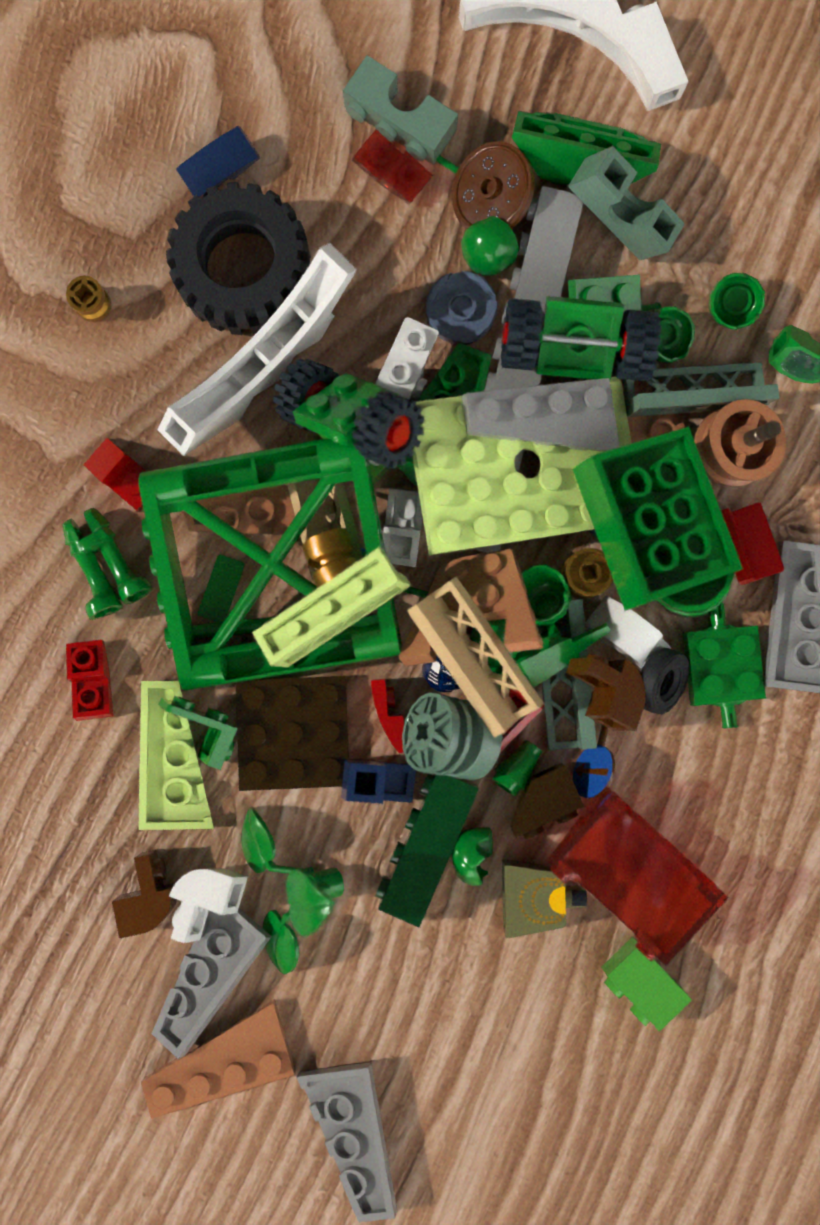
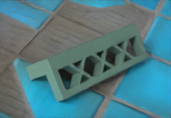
[622,362,780,417]
[537,599,597,750]

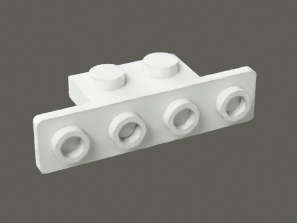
[369,317,439,466]

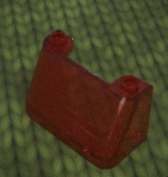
[549,787,729,966]

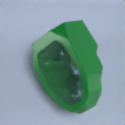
[769,325,820,384]

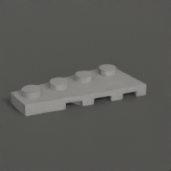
[462,378,620,452]
[764,541,820,693]
[152,908,272,1059]
[297,1062,398,1222]

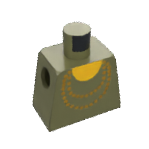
[502,860,587,938]

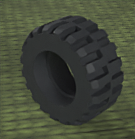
[166,182,311,335]

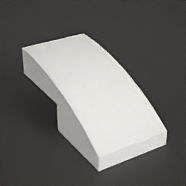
[383,487,423,567]

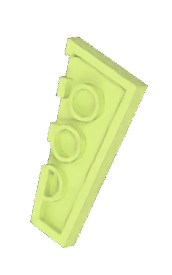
[138,681,214,830]

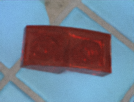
[351,129,433,205]

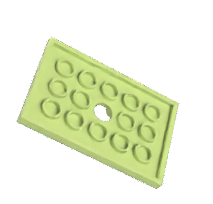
[412,377,631,556]

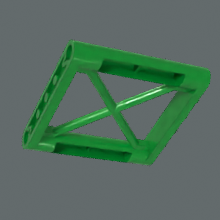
[139,438,402,691]

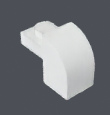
[585,596,671,671]
[169,868,248,943]

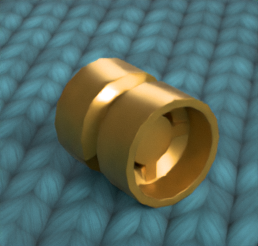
[302,528,359,589]
[560,548,613,599]

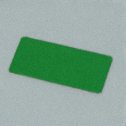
[197,554,245,622]

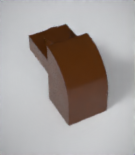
[566,654,646,731]
[112,849,177,939]

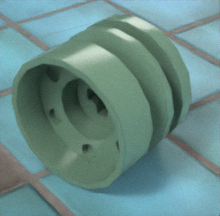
[402,693,502,780]

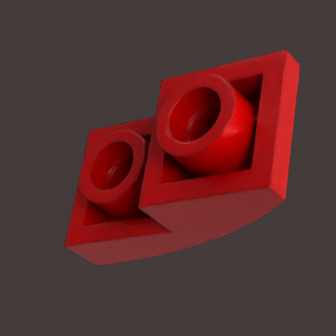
[66,639,113,721]
[371,679,405,753]

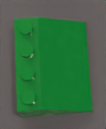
[573,427,743,611]

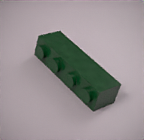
[375,773,479,928]

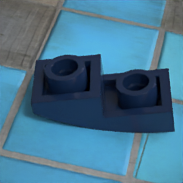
[176,126,261,199]

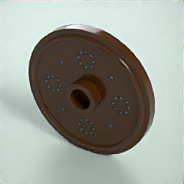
[452,141,535,229]

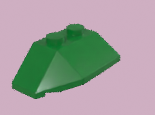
[512,111,661,185]

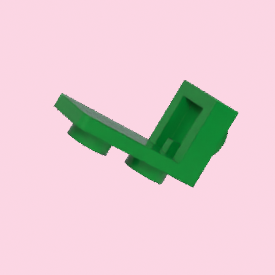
[158,696,238,770]

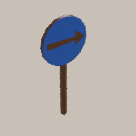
[572,725,615,799]

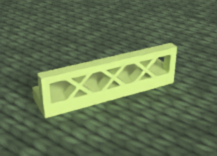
[253,548,411,668]

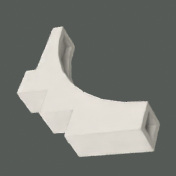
[459,0,688,111]
[157,243,357,456]

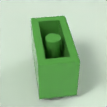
[602,936,692,1032]

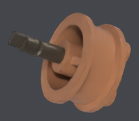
[694,399,786,487]

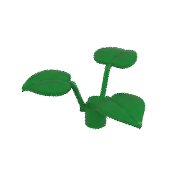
[241,807,344,975]

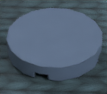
[426,271,497,345]

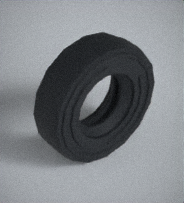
[640,648,689,715]

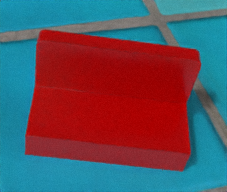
[721,502,785,585]

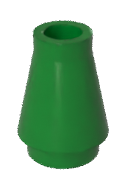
[492,739,543,797]

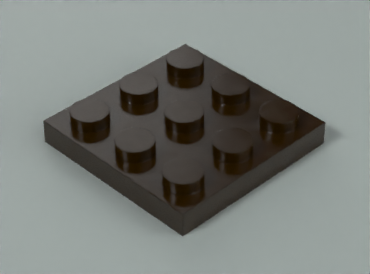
[235,676,349,791]

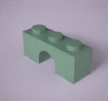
[343,55,458,165]
[568,146,685,260]

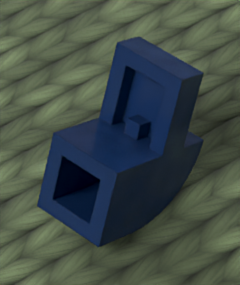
[341,759,416,804]

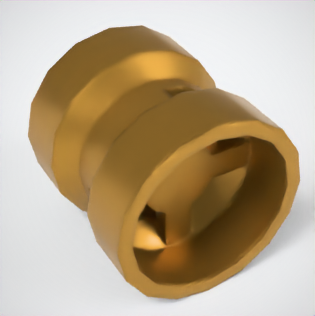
[66,275,112,322]

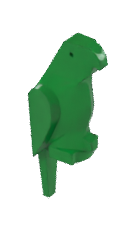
[490,623,611,688]

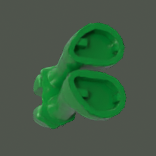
[62,508,153,620]

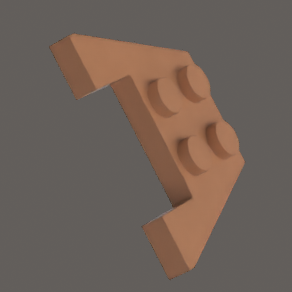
[399,549,543,666]

